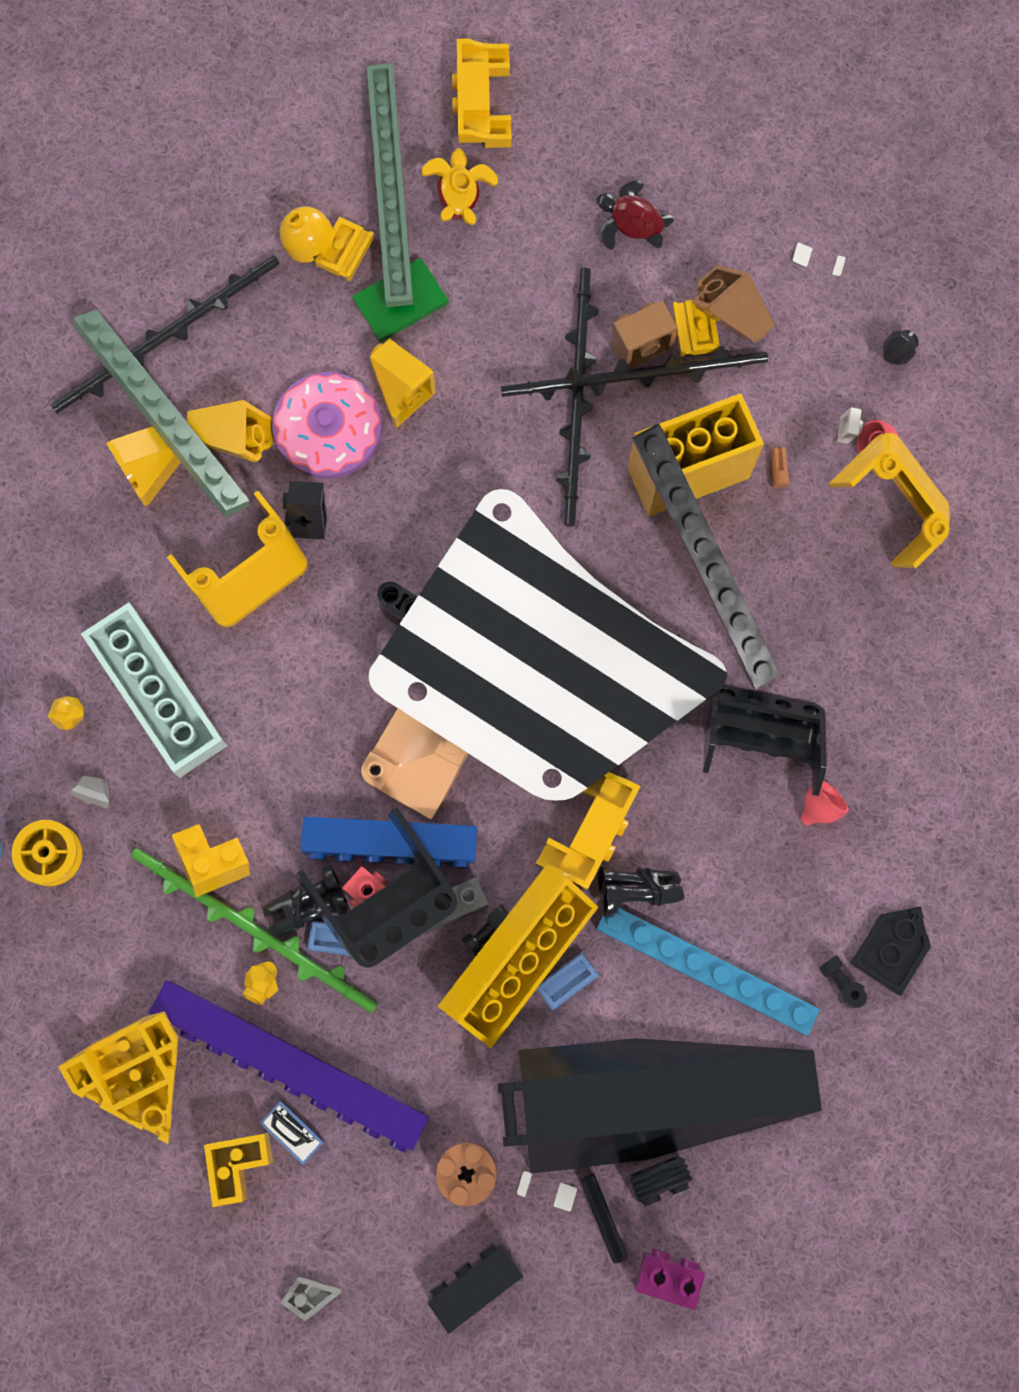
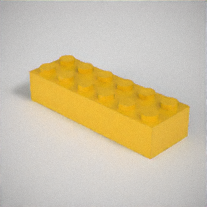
[437,865,598,1048]

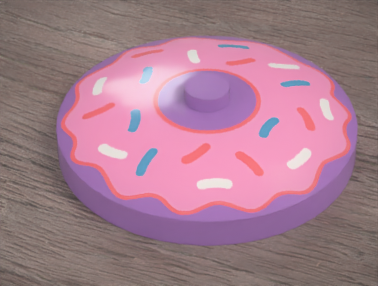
[272,372,382,479]

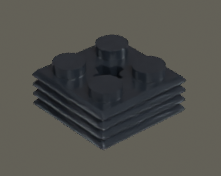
[626,1156,693,1206]

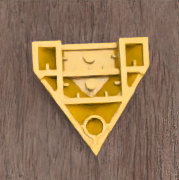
[58,1011,178,1144]

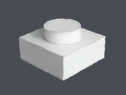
[837,407,863,443]

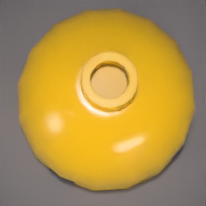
[279,206,335,263]

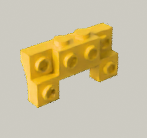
[452,39,512,148]
[535,772,641,891]

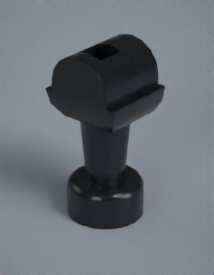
[461,904,508,956]
[818,955,867,1008]

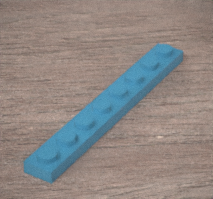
[596,908,820,1036]

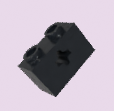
[283,481,327,540]

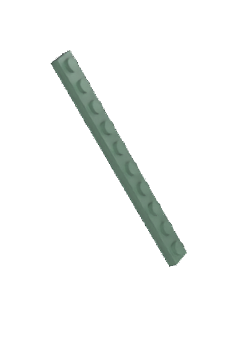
[367,63,414,307]
[72,310,250,518]

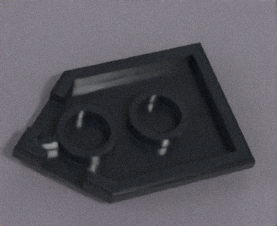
[850,906,931,996]

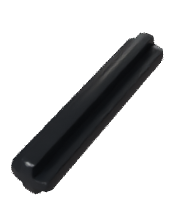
[580,1174,628,1264]

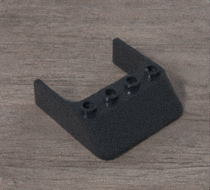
[702,685,827,796]
[295,807,457,968]

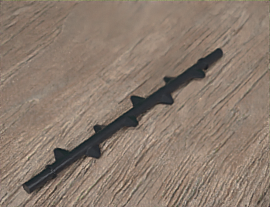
[51,255,280,414]
[556,268,599,527]
[500,346,768,401]

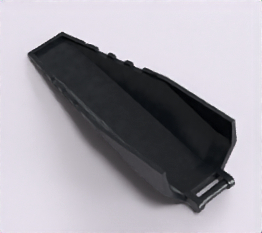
[497,1038,822,1174]

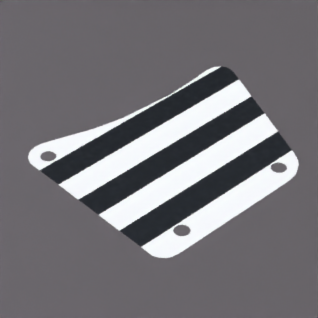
[369,489,727,800]

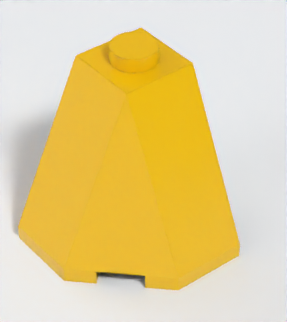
[370,339,436,428]
[187,400,273,462]
[106,427,181,506]

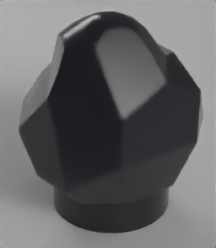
[883,330,919,365]

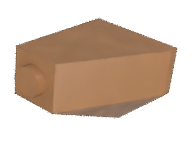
[694,265,775,343]

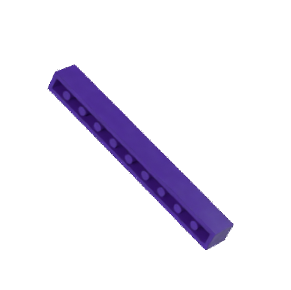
[149,980,430,1153]

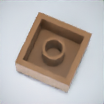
[610,300,678,369]

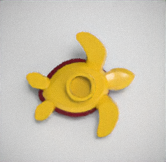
[421,148,498,225]

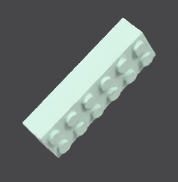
[81,603,227,778]

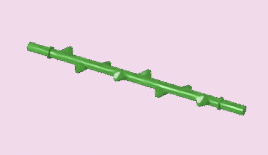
[131,847,378,1014]

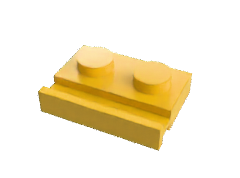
[315,217,375,281]
[672,300,720,357]

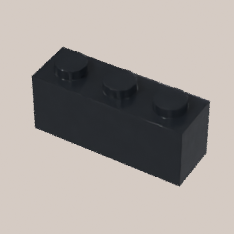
[427,1243,523,1334]

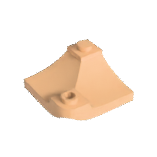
[361,709,469,821]

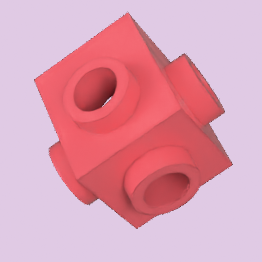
[342,866,388,907]

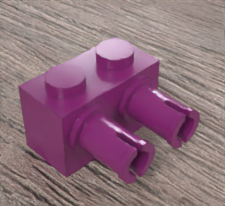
[634,1249,705,1310]

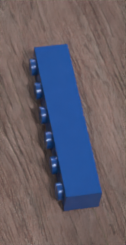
[300,816,477,869]

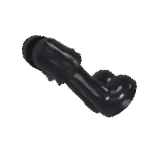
[262,865,350,935]
[598,867,685,918]

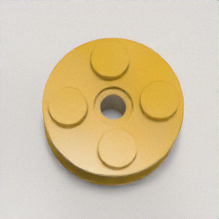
[12,820,83,887]

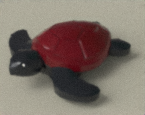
[596,180,674,250]

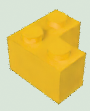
[172,824,250,897]
[204,1132,273,1207]

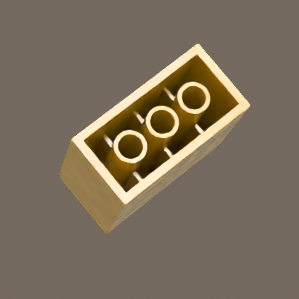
[627,393,764,517]

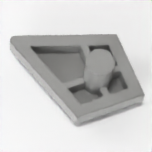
[71,776,109,808]
[281,1276,342,1321]

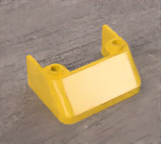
[828,433,950,568]
[167,491,308,627]

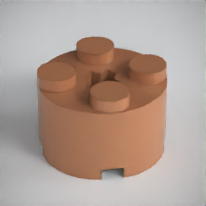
[436,1142,497,1206]

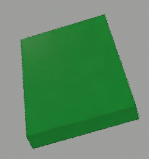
[352,258,449,343]

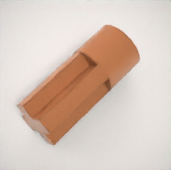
[771,447,790,489]

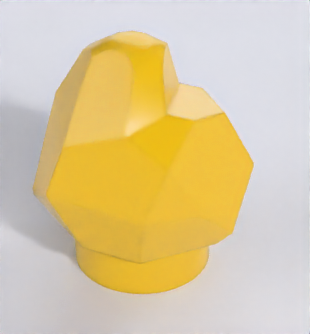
[48,696,84,730]
[242,961,278,1006]

